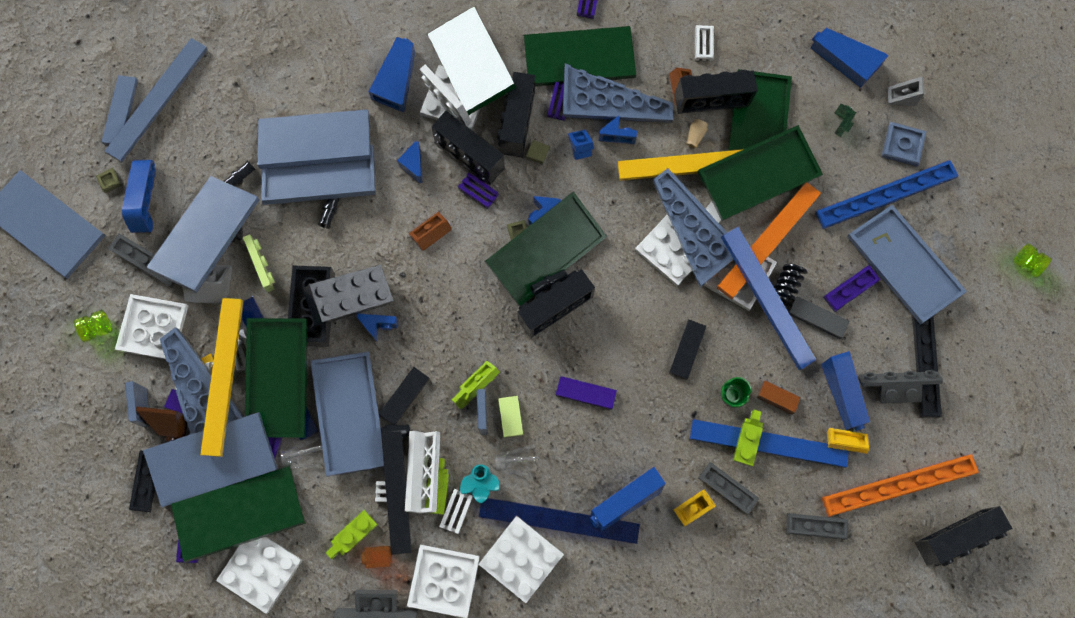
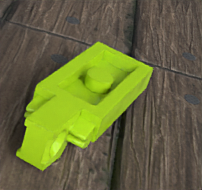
[451,361,500,409]
[733,410,763,467]
[425,458,449,515]
[326,510,378,559]

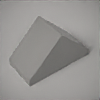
[888,77,925,106]

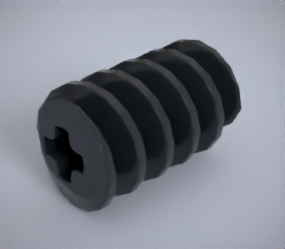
[774,264,807,306]

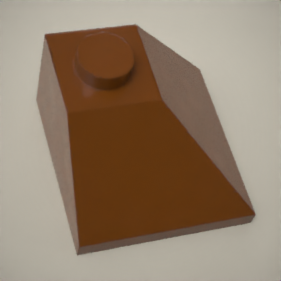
[136,407,187,442]

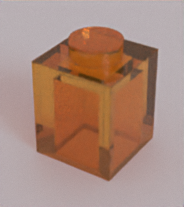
[361,546,392,569]

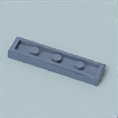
[102,75,138,145]

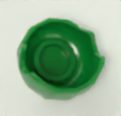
[720,377,752,408]

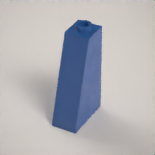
[811,28,889,88]
[368,37,415,113]
[821,351,870,432]
[590,467,666,531]

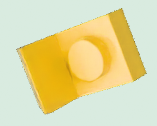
[673,489,716,526]

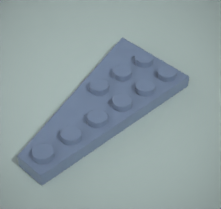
[563,63,673,123]
[653,168,734,288]
[160,327,244,435]

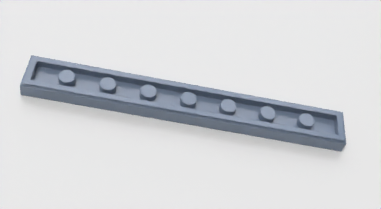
[105,38,208,163]

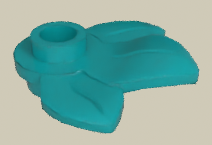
[460,464,500,504]

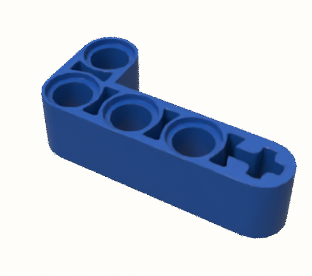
[122,160,156,233]

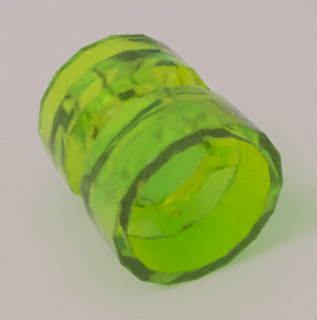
[1013,243,1052,278]
[74,309,112,343]

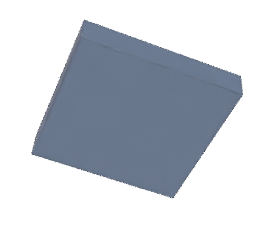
[881,122,927,166]
[125,381,150,427]
[477,389,488,435]

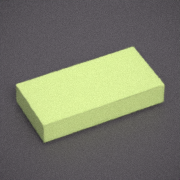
[498,396,523,438]

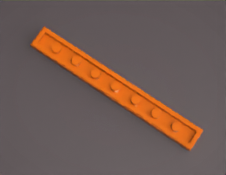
[717,182,821,300]
[822,454,979,517]

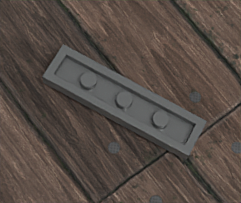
[108,233,175,288]

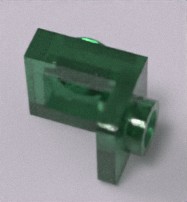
[835,104,857,137]

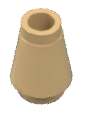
[686,119,708,148]

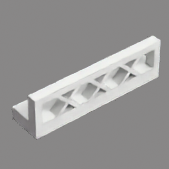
[405,431,440,514]

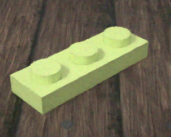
[243,234,275,292]

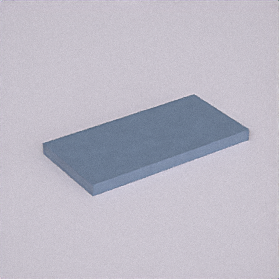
[258,109,371,169]
[261,145,376,205]
[0,170,106,279]
[147,176,259,293]
[847,205,967,325]
[311,352,384,477]
[143,412,278,507]

